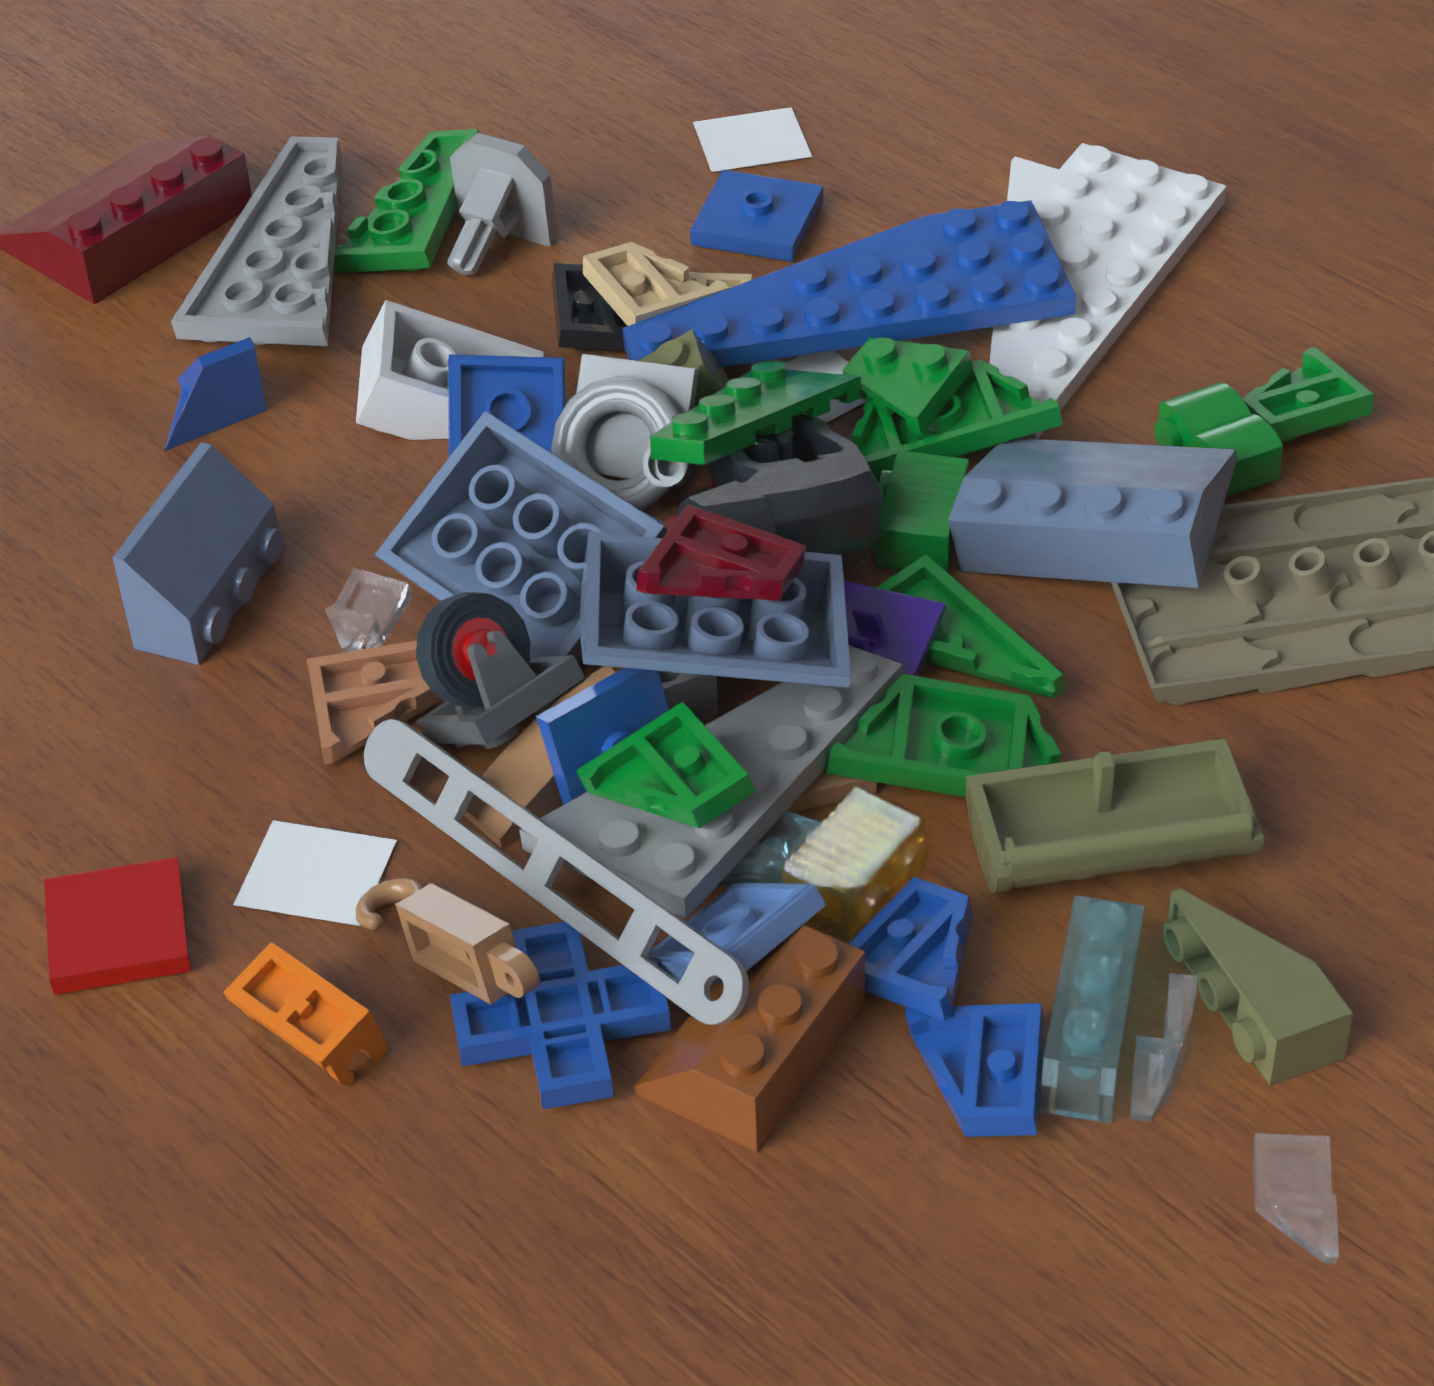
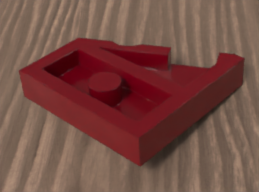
[636,504,807,601]

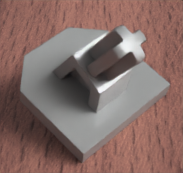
[448,133,558,276]

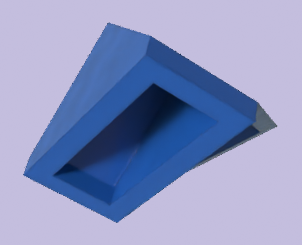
[164,337,266,451]

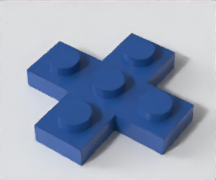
[450,922,671,1110]

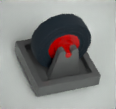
[416,592,585,749]

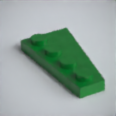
[650,361,861,465]

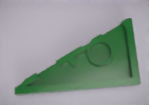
[876,554,1066,699]

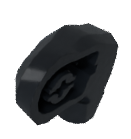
[677,414,883,572]

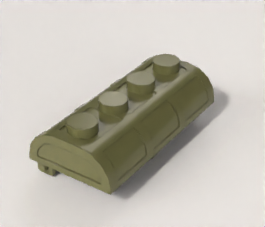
[966,738,1264,893]

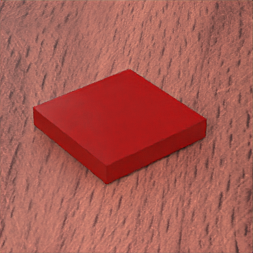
[44,857,191,995]

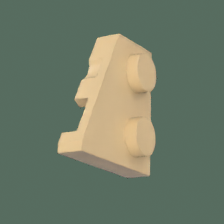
[583,242,730,326]

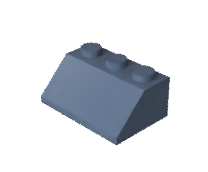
[112,442,284,665]

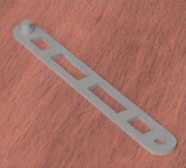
[364,719,749,1026]

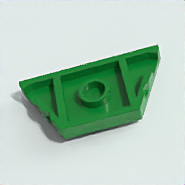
[851,359,1063,479]
[827,674,1061,797]

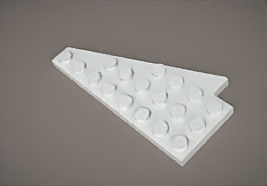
[989,143,1226,439]

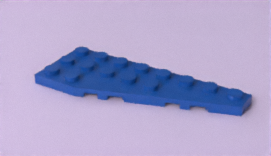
[623,200,1076,367]

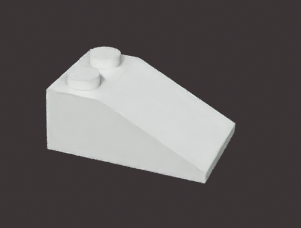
[356,300,543,440]

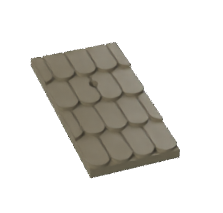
[1111,477,1434,705]

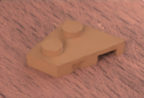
[307,640,442,765]

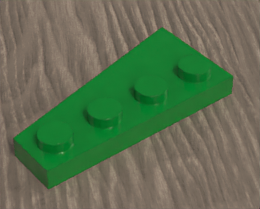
[331,129,480,273]

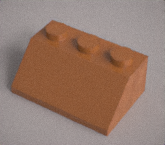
[635,925,865,1153]

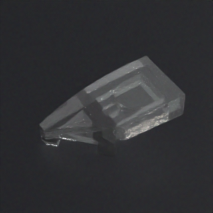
[325,568,413,653]
[1252,1133,1339,1264]

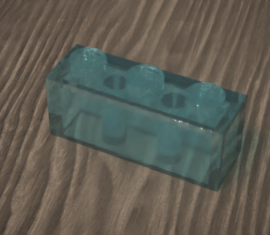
[1040,895,1144,1123]

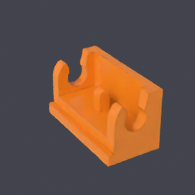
[223,942,390,1086]

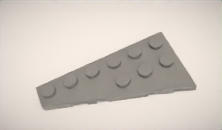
[171,137,342,346]
[519,645,903,919]

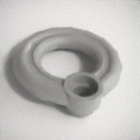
[551,376,695,511]

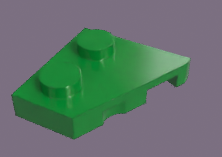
[843,337,973,436]
[1242,347,1374,443]
[576,701,756,829]

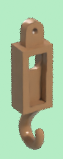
[355,878,540,1005]

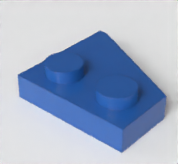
[849,877,973,1022]
[905,1003,1045,1137]

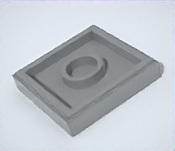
[576,354,699,479]

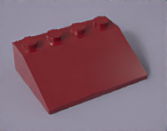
[0,135,252,304]

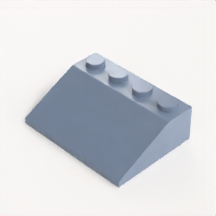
[374,411,668,662]
[948,438,1237,588]
[580,532,851,688]

